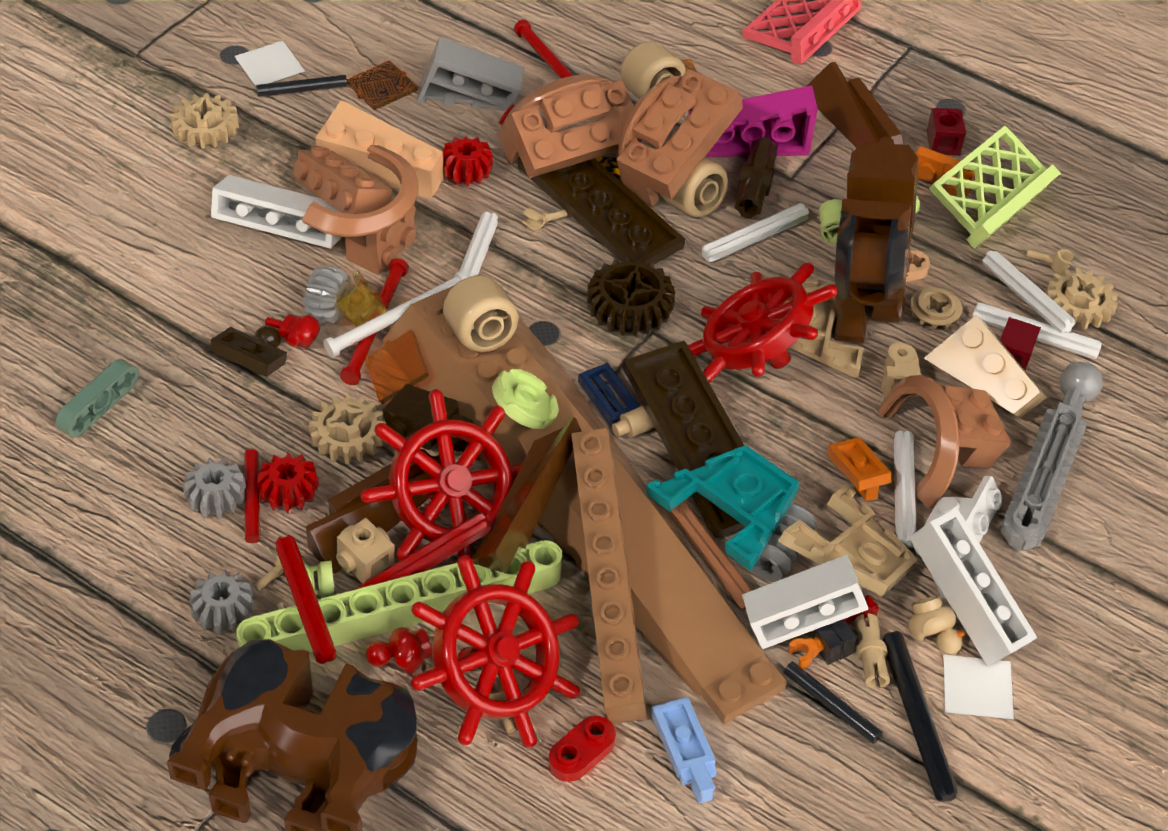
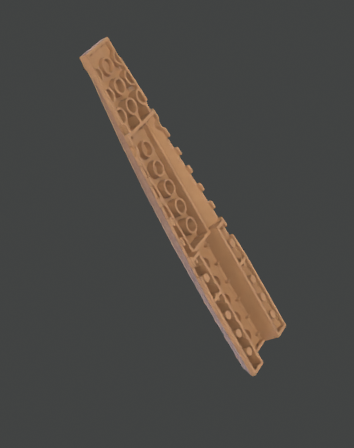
[383,285,787,724]

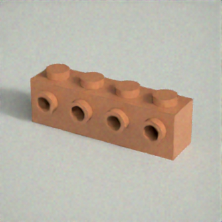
[293,146,392,214]

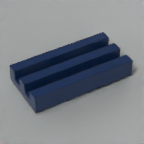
[578,363,640,428]

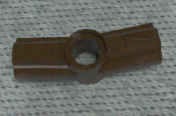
[734,137,778,219]

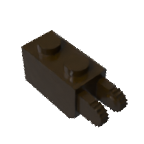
[382,384,474,453]

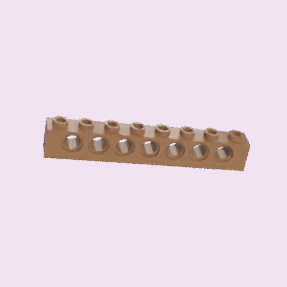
[571,428,648,724]

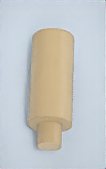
[612,406,655,438]

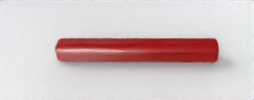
[357,513,492,589]
[275,535,337,664]

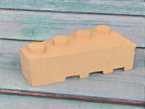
[315,100,443,199]

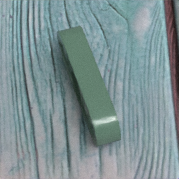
[55,359,139,438]

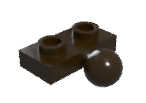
[210,325,287,377]

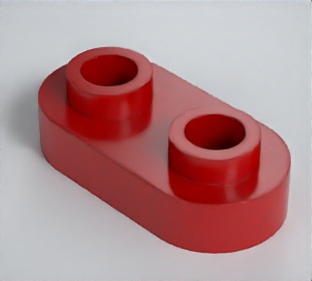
[548,716,616,782]

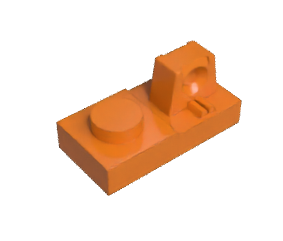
[916,146,975,197]
[828,437,891,502]

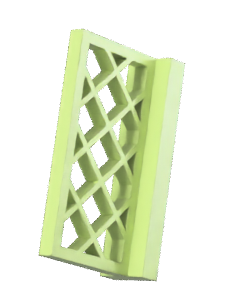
[929,125,1061,249]

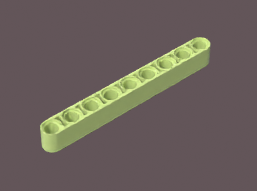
[236,540,562,653]

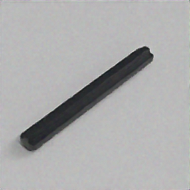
[882,631,958,802]

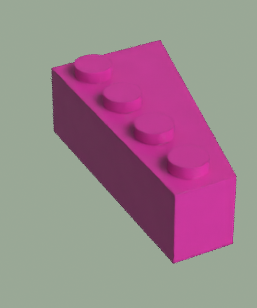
[688,85,818,157]

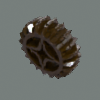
[587,257,675,337]

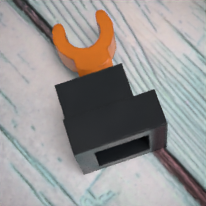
[788,619,857,669]

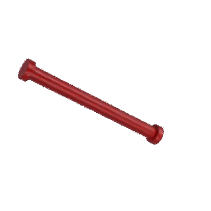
[514,19,574,79]
[340,258,409,385]

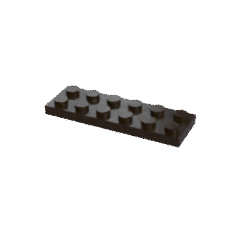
[518,157,685,265]
[622,340,745,538]

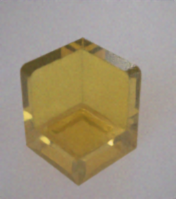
[336,271,387,327]

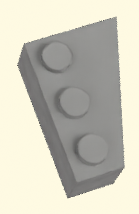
[416,37,524,111]

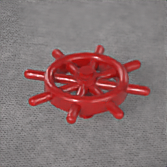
[688,262,838,384]
[360,389,523,560]
[411,555,580,748]

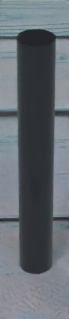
[256,75,347,97]
[783,661,883,744]

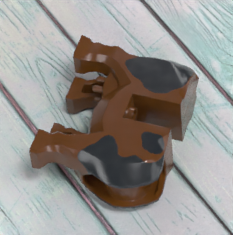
[834,136,919,343]
[167,639,418,831]

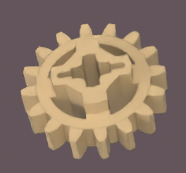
[170,93,239,149]
[1045,268,1118,329]
[309,394,386,464]

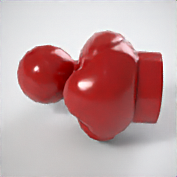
[365,627,433,673]

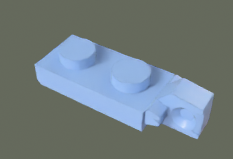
[650,697,717,804]

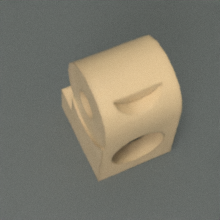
[881,342,921,397]

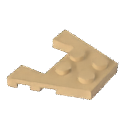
[784,279,871,378]
[778,484,918,597]

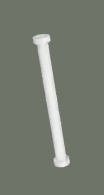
[323,271,467,358]

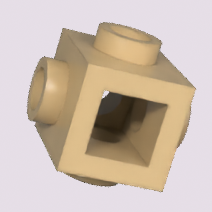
[336,518,395,583]

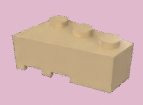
[924,315,1047,419]

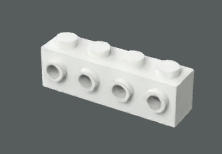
[211,175,342,249]
[909,508,1037,666]

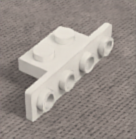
[913,476,1002,598]

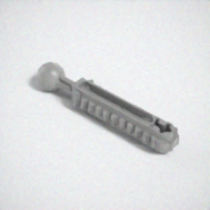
[1000,361,1103,551]

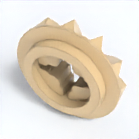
[909,287,962,329]

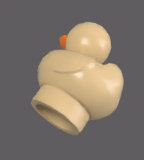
[909,595,966,655]

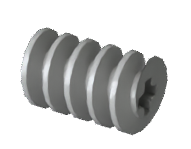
[751,504,817,582]

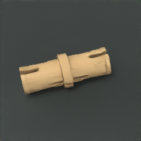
[854,613,890,689]

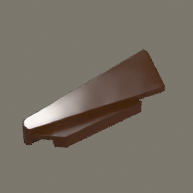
[807,62,904,148]
[472,417,582,573]
[306,449,441,574]

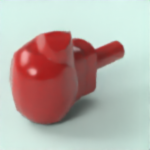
[265,314,320,348]

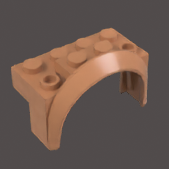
[616,69,743,208]
[497,74,642,178]

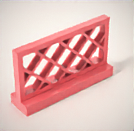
[742,0,861,65]

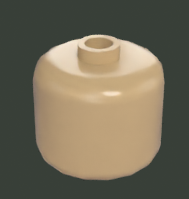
[621,41,686,99]
[660,156,728,218]
[443,275,519,353]

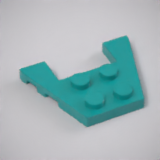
[646,445,799,571]

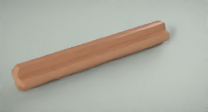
[666,500,753,609]

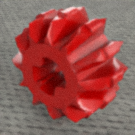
[443,135,493,186]
[257,451,319,514]

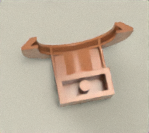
[302,145,418,275]
[878,375,1011,509]

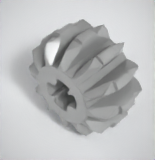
[303,266,352,323]
[183,457,246,519]
[189,569,255,635]

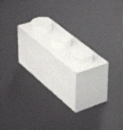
[742,555,868,649]

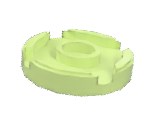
[492,369,559,429]

